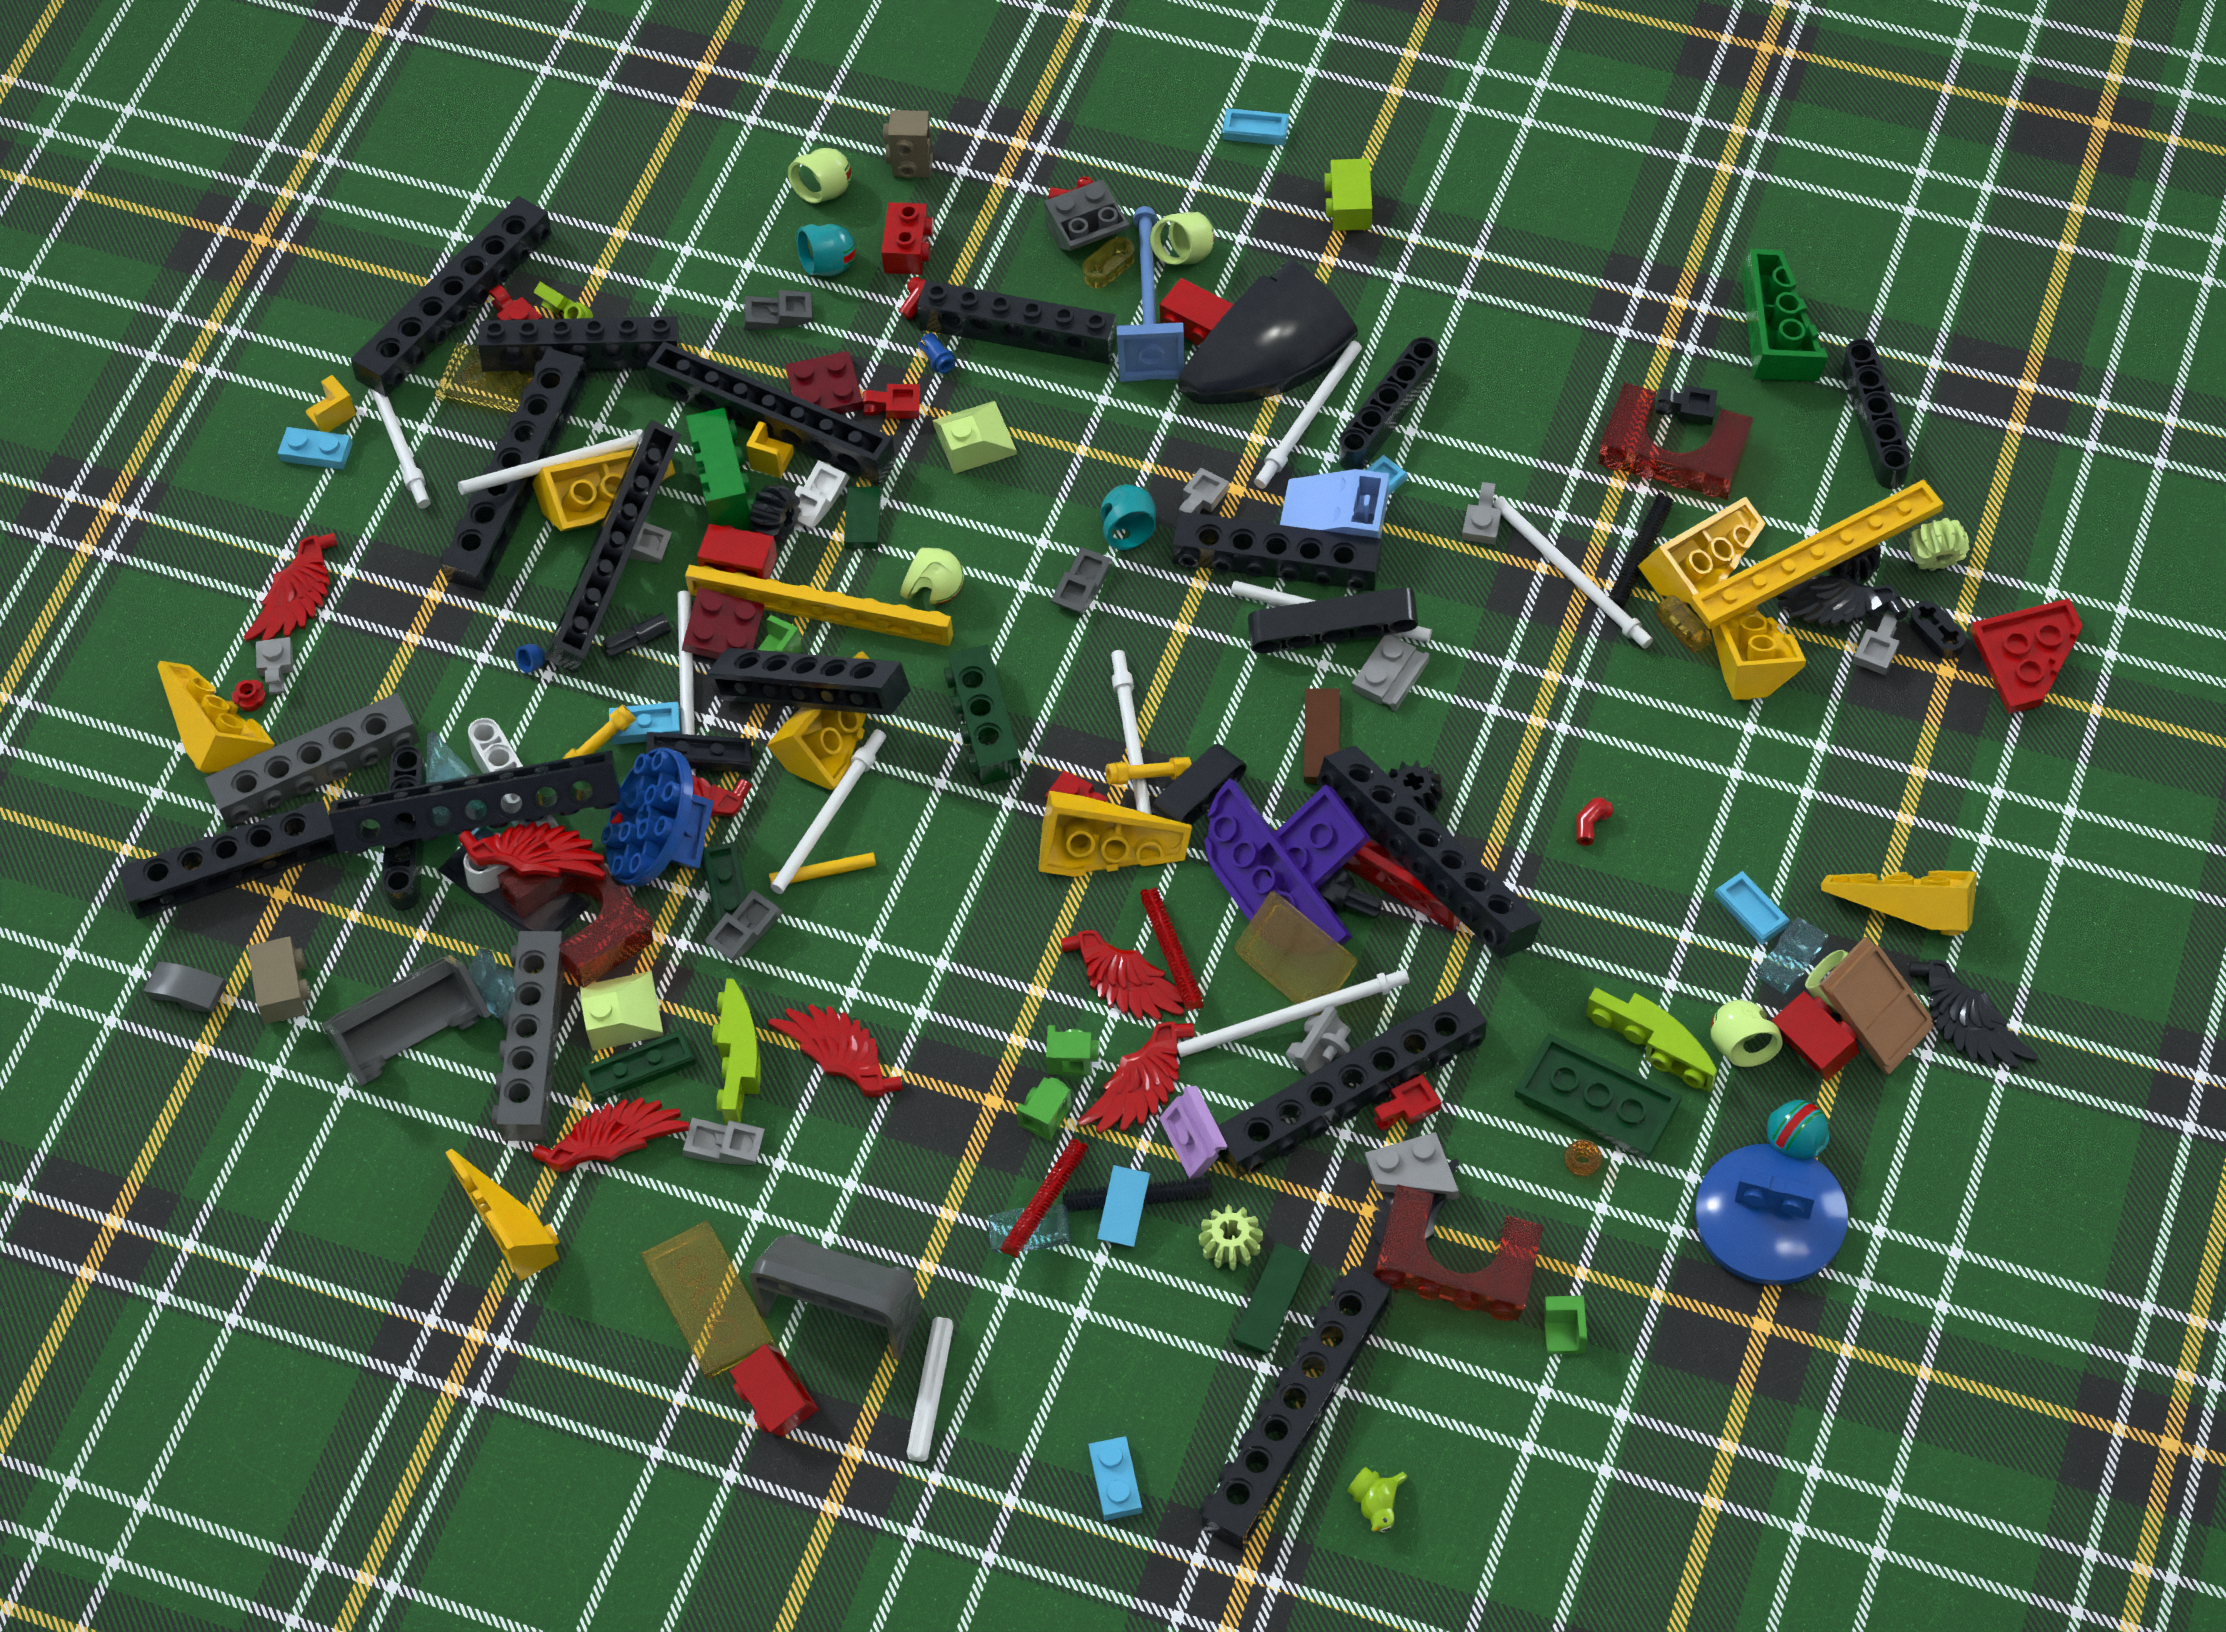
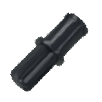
[603,612,671,658]

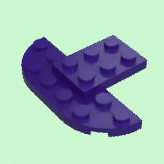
[1205,778,1371,955]

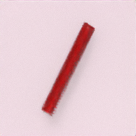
[1140,887,1204,1011]
[1000,1139,1089,1258]

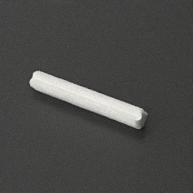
[907,1317,953,1462]

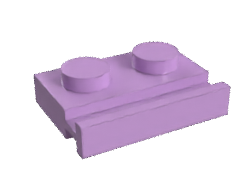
[1159,1086,1228,1179]

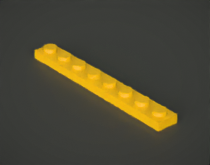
[1690,479,1944,630]
[685,565,953,646]

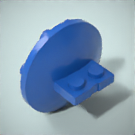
[601,748,714,887]
[1695,1144,1848,1285]

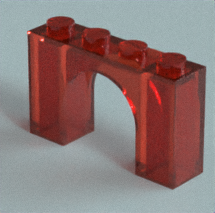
[1598,382,1754,500]
[497,831,654,988]
[1372,1184,1543,1321]

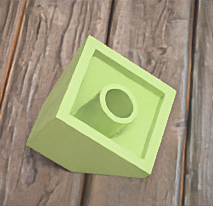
[932,401,1017,474]
[581,971,664,1051]

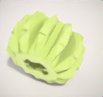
[1909,518,1970,571]
[1199,1204,1263,1271]

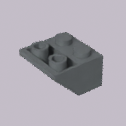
[1044,179,1130,251]

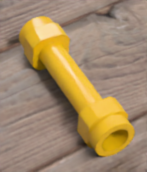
[562,704,637,759]
[1105,757,1192,785]

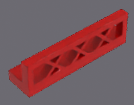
[1343,839,1461,931]

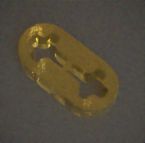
[1082,237,1135,288]
[1655,595,1712,653]

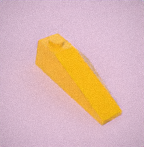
[532,449,676,532]
[1638,497,1766,604]
[1711,605,1806,700]
[767,651,869,790]
[157,661,275,774]
[1038,791,1192,877]
[1821,870,1977,936]
[445,1149,560,1281]

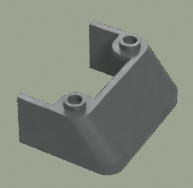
[321,955,491,1086]
[749,1233,922,1361]

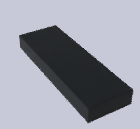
[646,732,752,773]

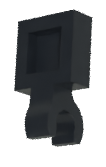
[1656,385,1718,425]

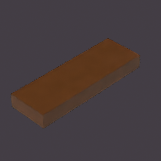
[1304,688,1340,783]

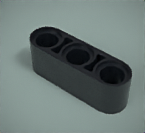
[1152,743,1247,826]

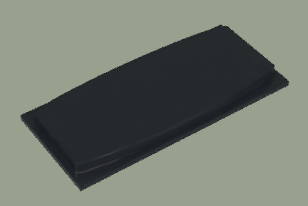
[438,826,591,933]

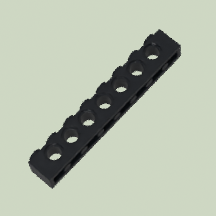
[350,196,552,397]
[647,341,896,484]
[441,348,589,592]
[543,419,681,673]
[1316,745,1542,959]
[329,750,621,854]
[1218,989,1487,1179]
[1199,1265,1392,1552]

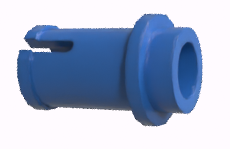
[918,333,955,374]

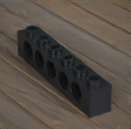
[917,280,1117,364]
[478,316,680,372]
[1173,511,1382,591]
[707,647,911,716]
[118,800,338,919]

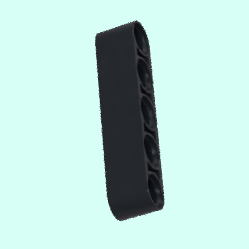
[1339,337,1438,470]
[1843,339,1911,489]
[1247,588,1419,654]
[382,745,428,911]

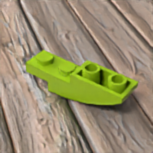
[712,978,761,1125]
[1586,987,1717,1092]

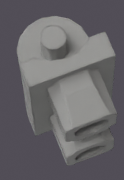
[1286,1006,1351,1075]

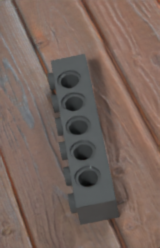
[204,693,420,827]
[492,931,567,1141]

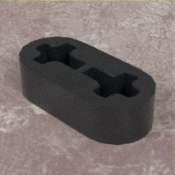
[1909,601,1966,659]

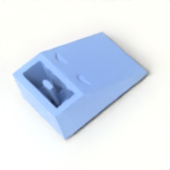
[1280,469,1389,538]

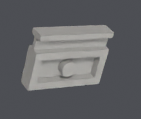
[1352,635,1430,712]

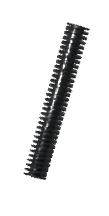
[1608,492,1674,609]
[1063,1176,1213,1212]

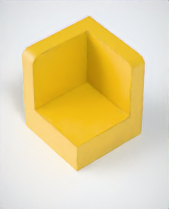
[306,375,356,432]
[746,421,794,478]

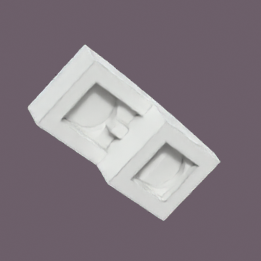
[795,460,850,529]

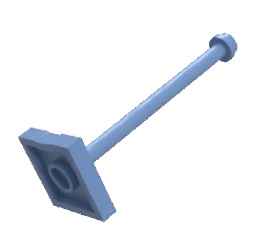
[1117,206,1185,382]

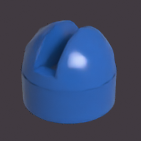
[515,644,546,673]

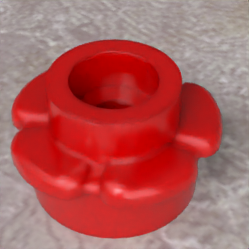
[231,679,266,712]

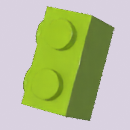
[1324,159,1372,231]

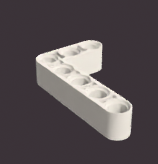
[463,718,559,893]

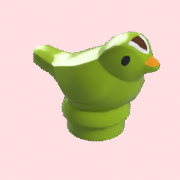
[1347,1467,1408,1533]

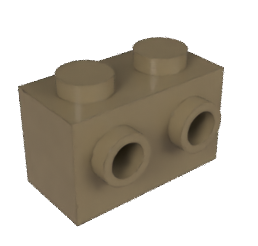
[883,110,933,178]
[248,936,311,1024]

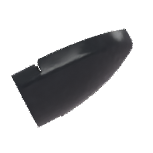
[1178,259,1358,404]

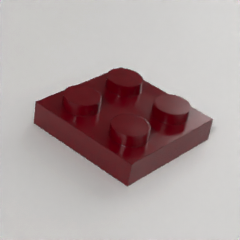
[785,351,864,414]
[682,587,765,660]

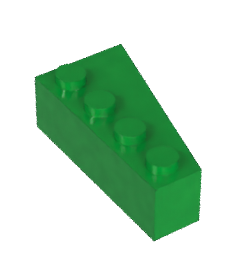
[1741,249,1828,382]
[686,408,754,532]

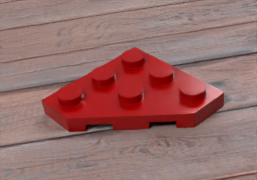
[1970,598,2083,714]

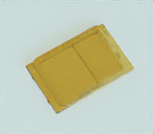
[1233,891,1359,1015]

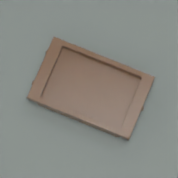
[1818,937,1934,1075]

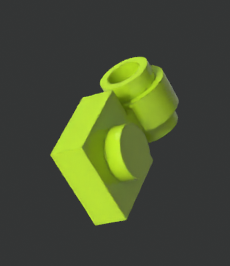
[534,281,593,319]

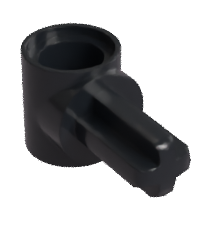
[1317,869,1383,919]

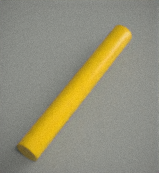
[769,852,876,884]

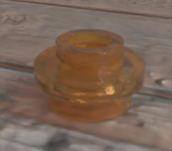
[1564,1139,1602,1176]

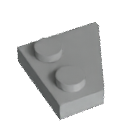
[1365,1132,1459,1200]

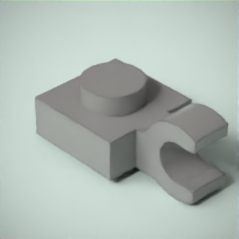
[1179,468,1229,514]
[1462,482,1502,545]
[1853,613,1900,675]
[256,637,293,695]

